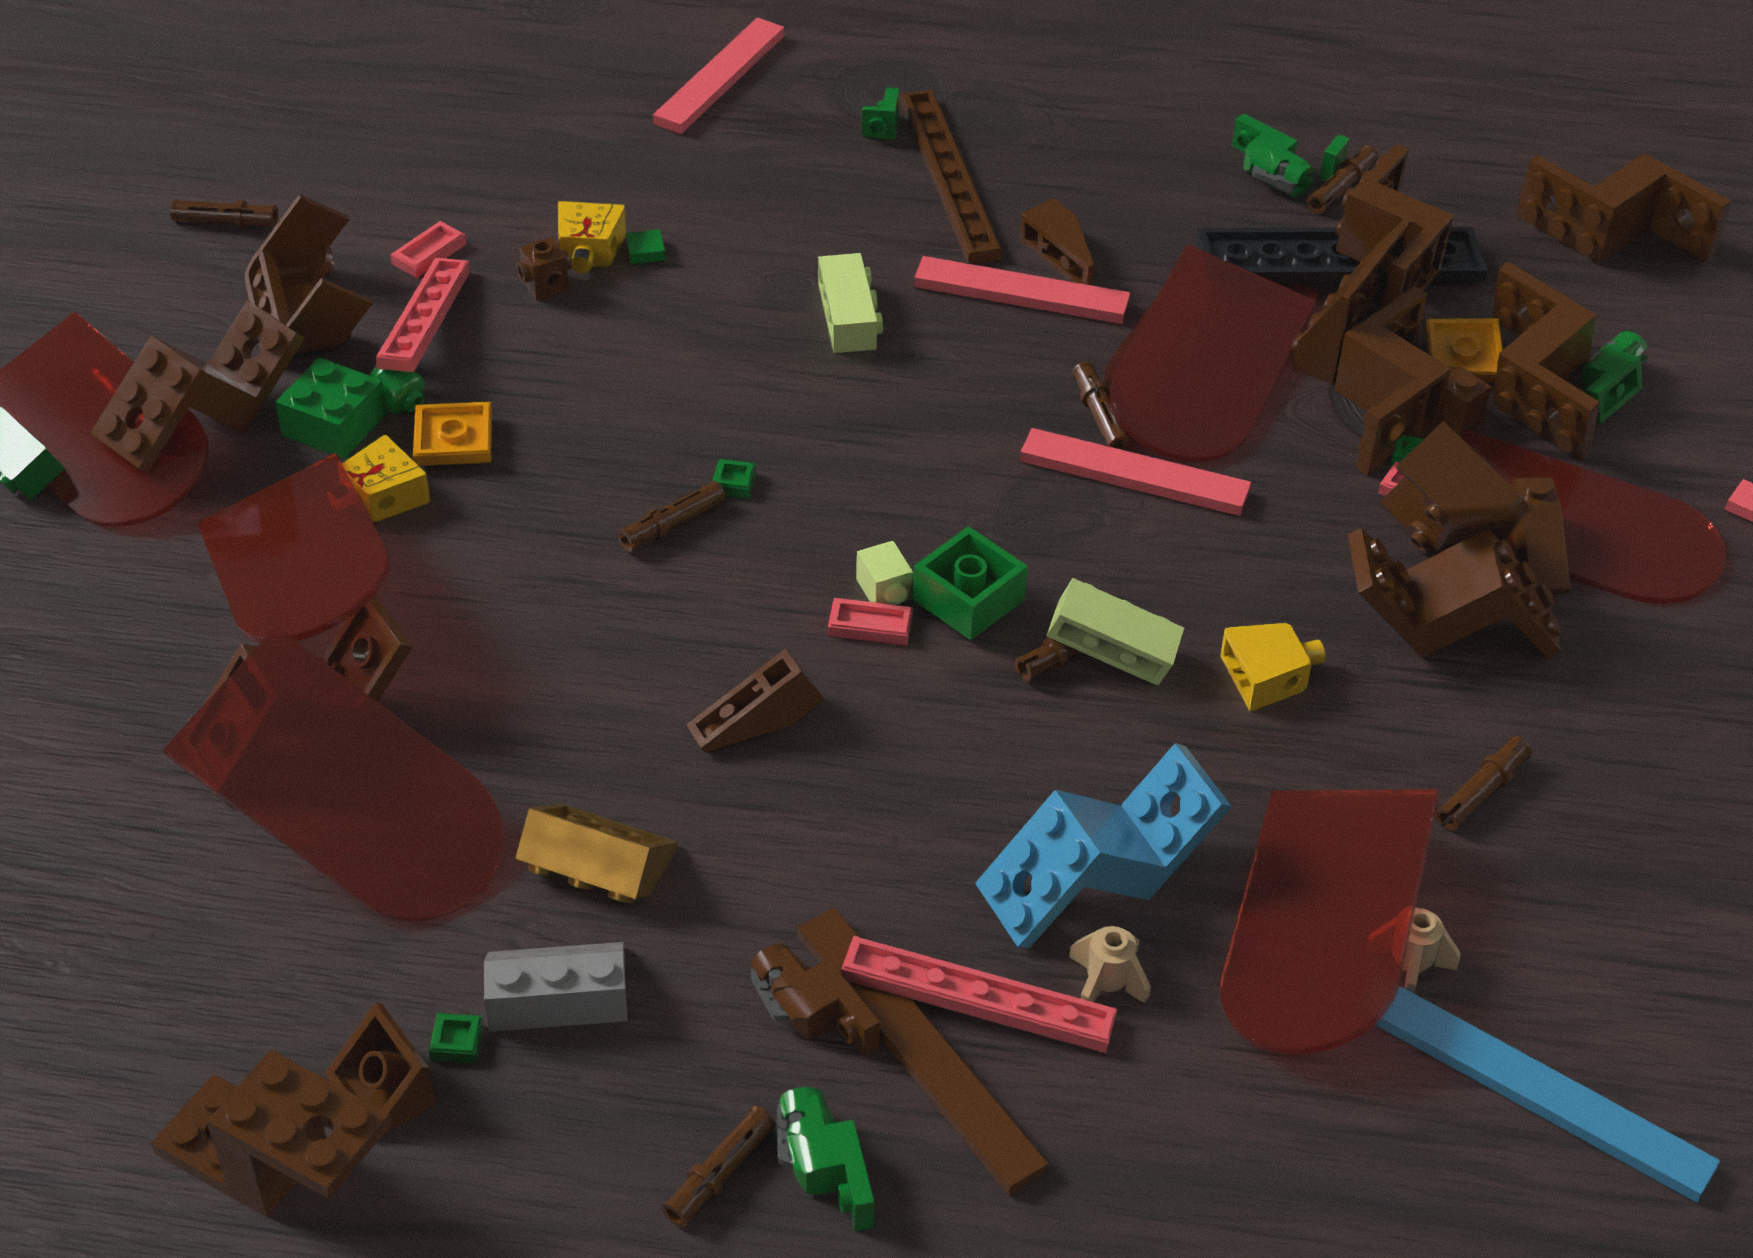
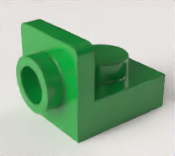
[861,87,899,139]

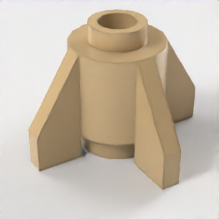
[1367,908,1460,993]
[1069,926,1151,1003]

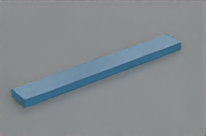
[1357,976,1721,1203]

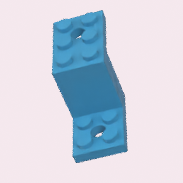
[975,743,1232,949]

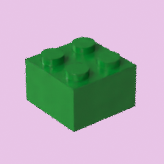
[275,358,387,459]
[912,526,1028,640]

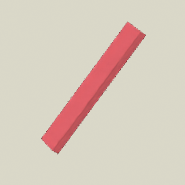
[653,18,784,134]
[914,256,1130,324]
[376,258,470,372]
[1020,428,1251,516]
[841,936,1117,1053]

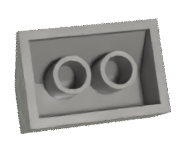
[484,942,628,1032]

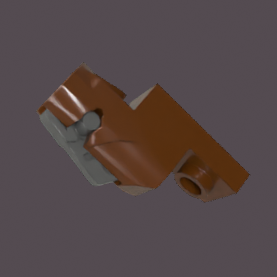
[751,943,880,1057]

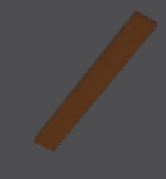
[901,90,1002,265]
[797,907,1048,1196]

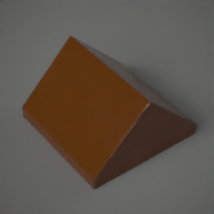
[325,1003,436,1134]

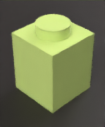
[856,541,913,605]

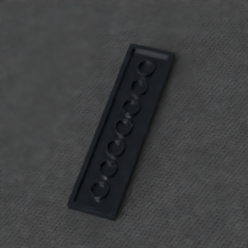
[1196,227,1488,284]

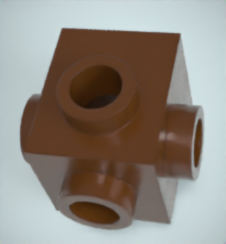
[517,237,571,301]

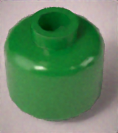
[370,366,426,414]

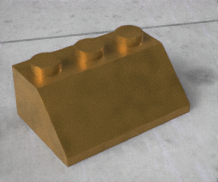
[515,803,678,903]

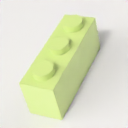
[818,253,883,353]
[1047,578,1184,686]

